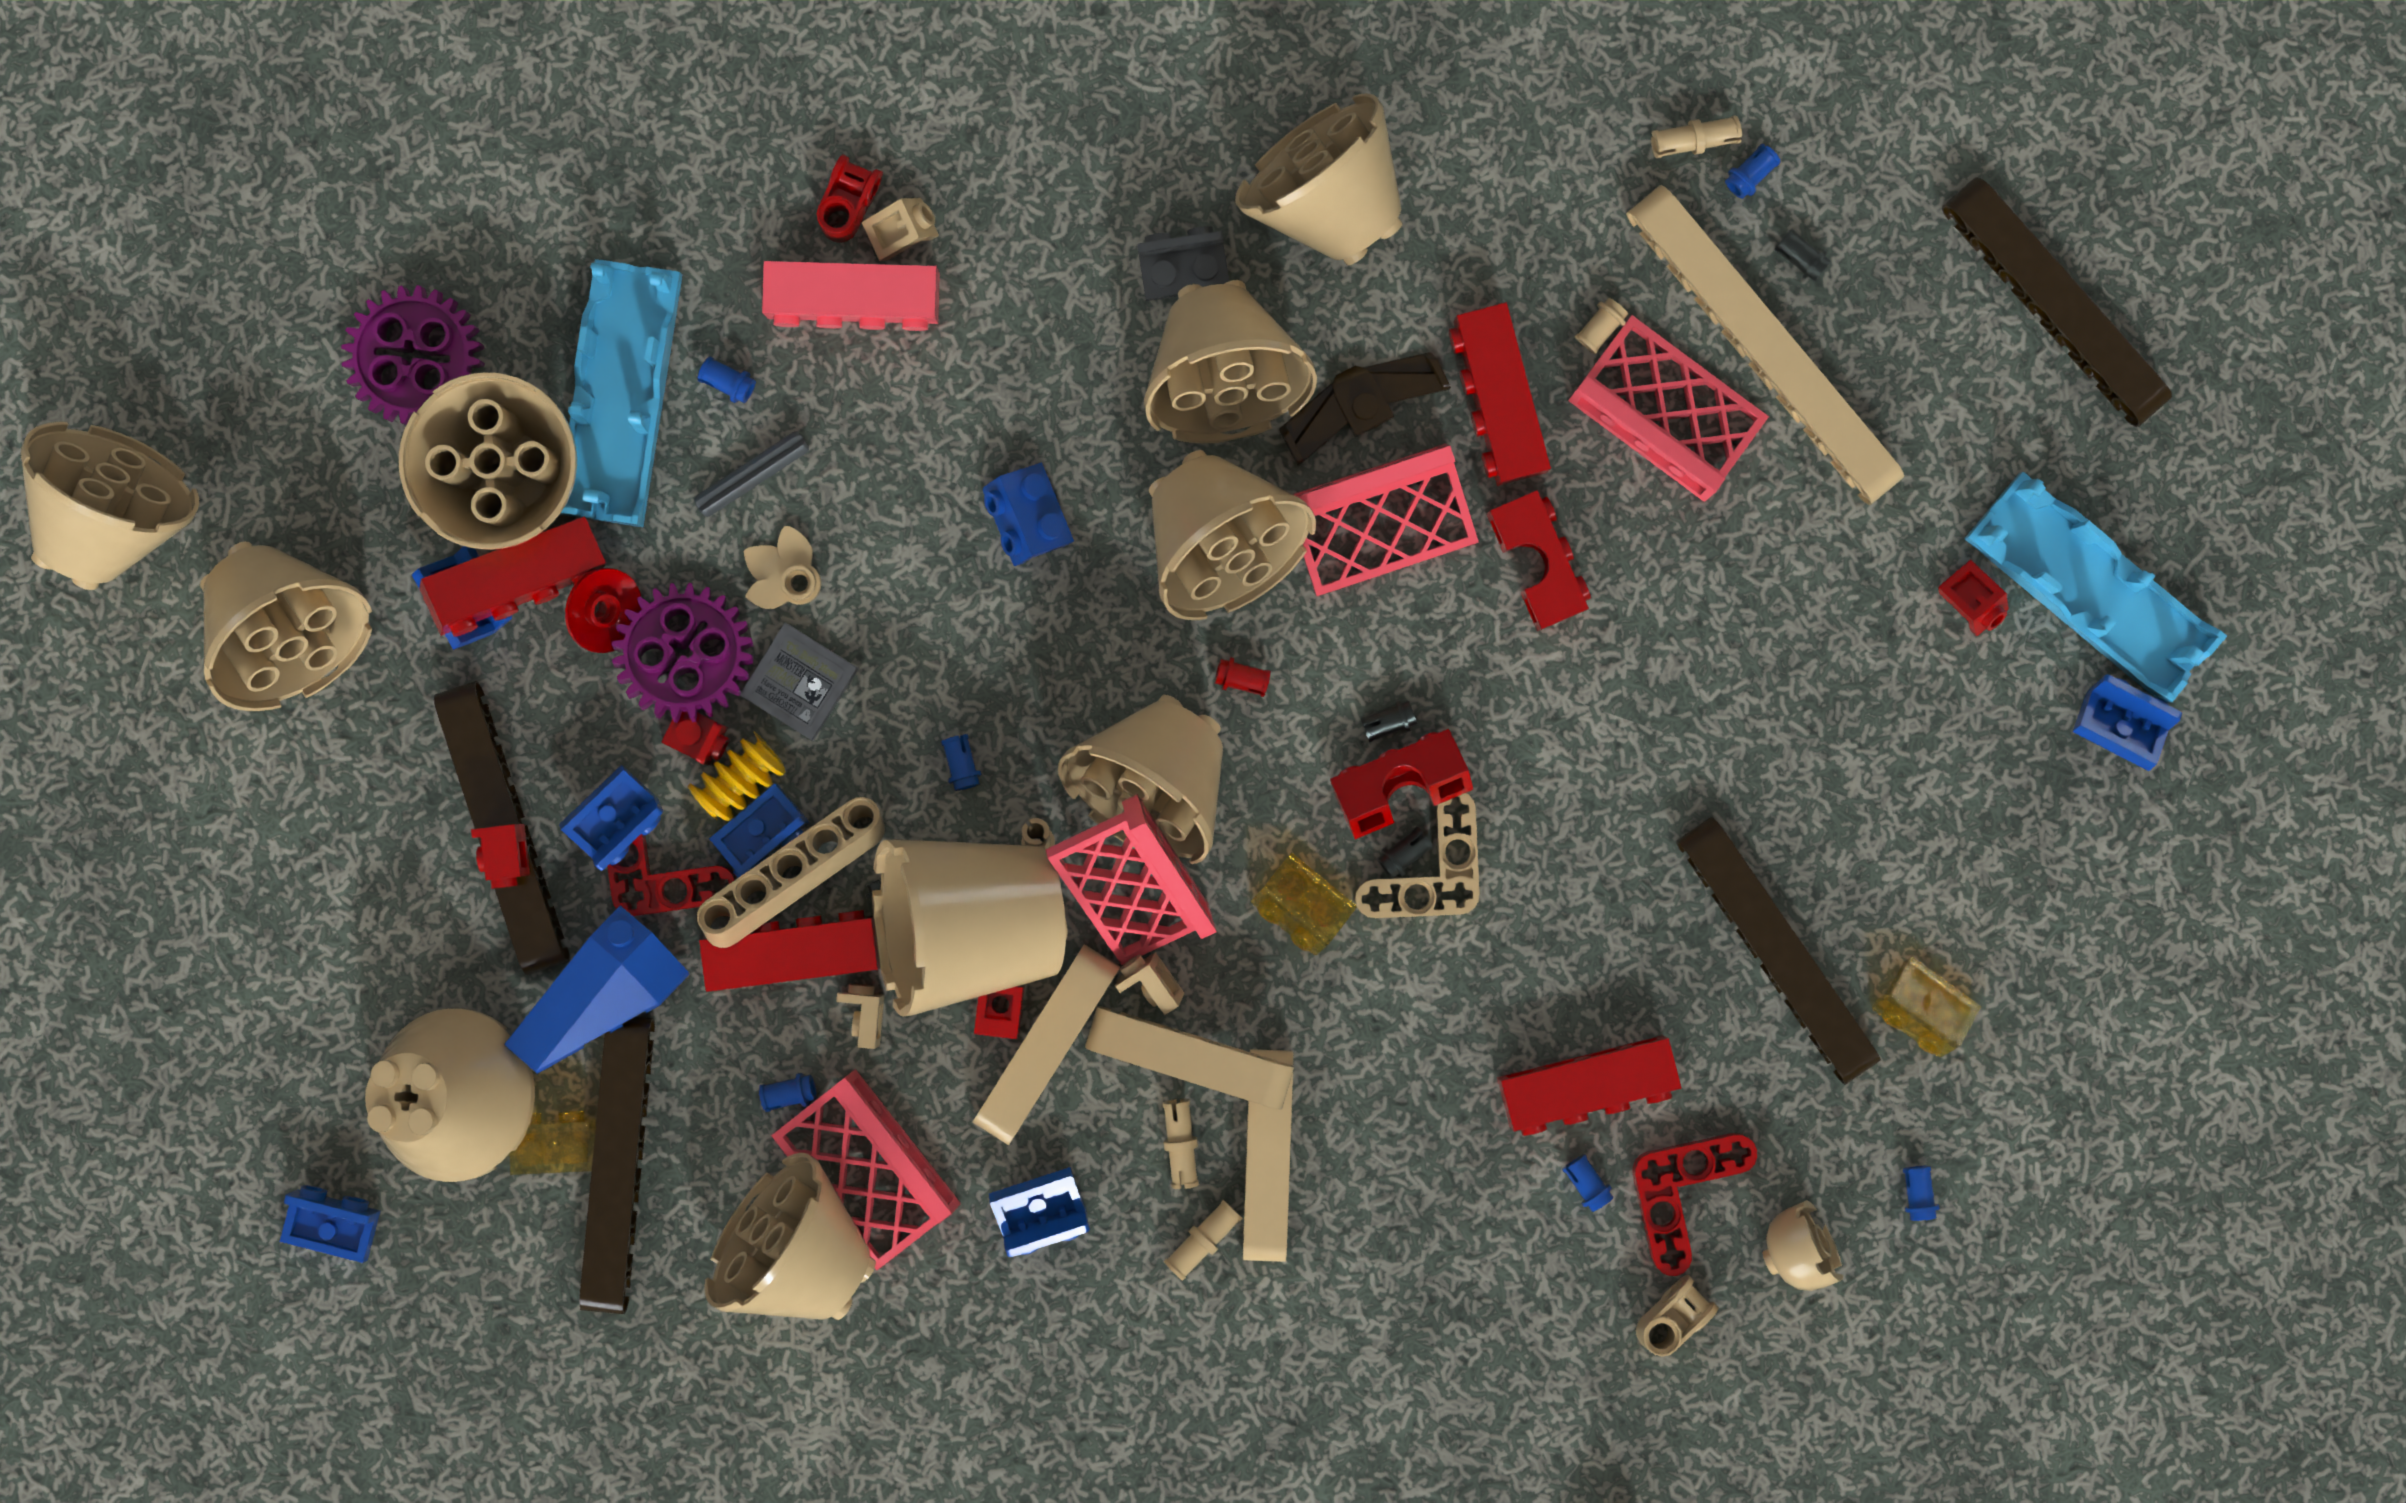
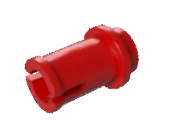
[1214,657,1271,697]

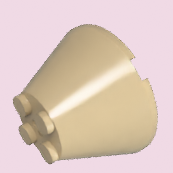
[1235,93,1402,265]
[1144,280,1317,443]
[399,372,577,550]
[21,422,199,590]
[1149,450,1316,620]
[200,541,372,711]
[1058,695,1223,864]
[365,1009,535,1182]
[705,1153,876,1320]

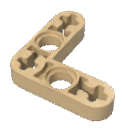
[1354,793,1480,918]

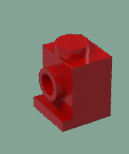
[471,824,530,889]
[974,985,1025,1039]

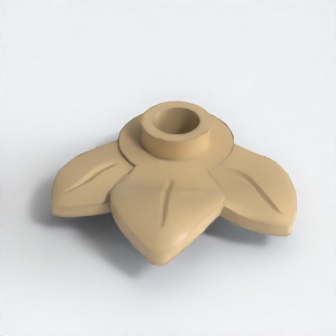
[744,526,821,609]

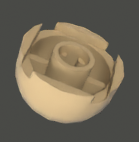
[1763,1200,1843,1291]

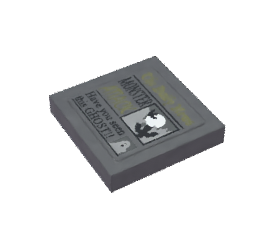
[740,623,859,741]

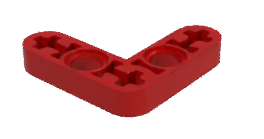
[607,834,737,916]
[1633,1133,1757,1276]

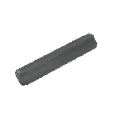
[694,431,809,517]

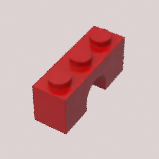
[1486,490,1591,631]
[1330,729,1474,840]

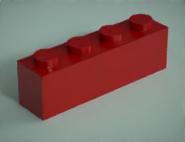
[1449,302,1551,486]
[419,516,606,637]
[699,910,880,992]
[1497,1035,1682,1136]

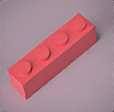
[762,261,940,331]

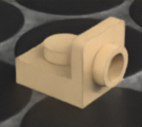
[862,198,939,261]
[1115,952,1185,1015]
[836,984,885,1049]

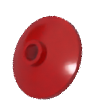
[565,568,642,653]

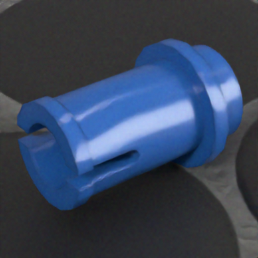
[1725,143,1781,199]
[697,356,756,403]
[941,734,982,791]
[759,1073,817,1112]
[1562,1154,1614,1212]
[1903,1165,1940,1221]

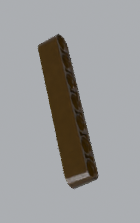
[1942,177,2172,427]
[434,681,570,975]
[1676,817,1881,1085]
[579,1017,655,1314]

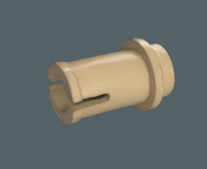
[1575,298,1628,354]
[1021,818,1056,849]

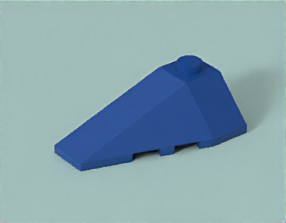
[504,905,689,1074]

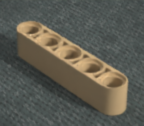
[697,797,885,948]
[972,944,1120,1145]
[1085,1006,1294,1109]
[1243,1049,1293,1262]

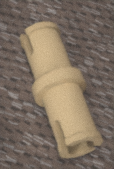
[1651,115,1742,158]
[1163,1099,1199,1189]
[1163,1199,1243,1281]

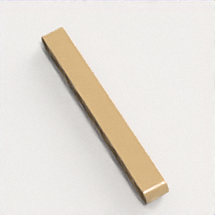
[1626,185,1904,505]

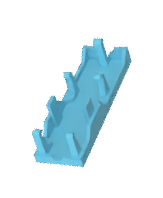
[559,259,683,527]
[1964,472,2227,703]

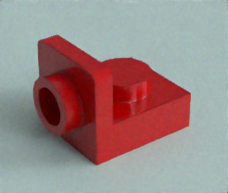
[1938,559,2009,636]
[661,711,730,765]

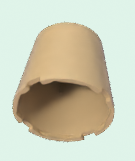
[872,839,1068,1016]

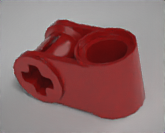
[817,154,883,243]

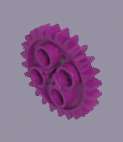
[341,285,485,425]
[612,583,754,723]

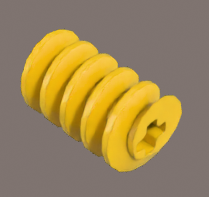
[688,731,786,822]

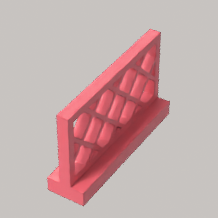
[1568,315,1769,502]
[1293,444,1479,596]
[1045,794,1217,965]
[771,1069,961,1270]

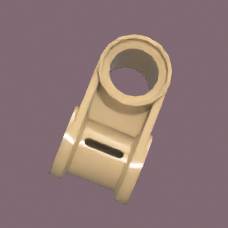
[1636,1275,1719,1356]

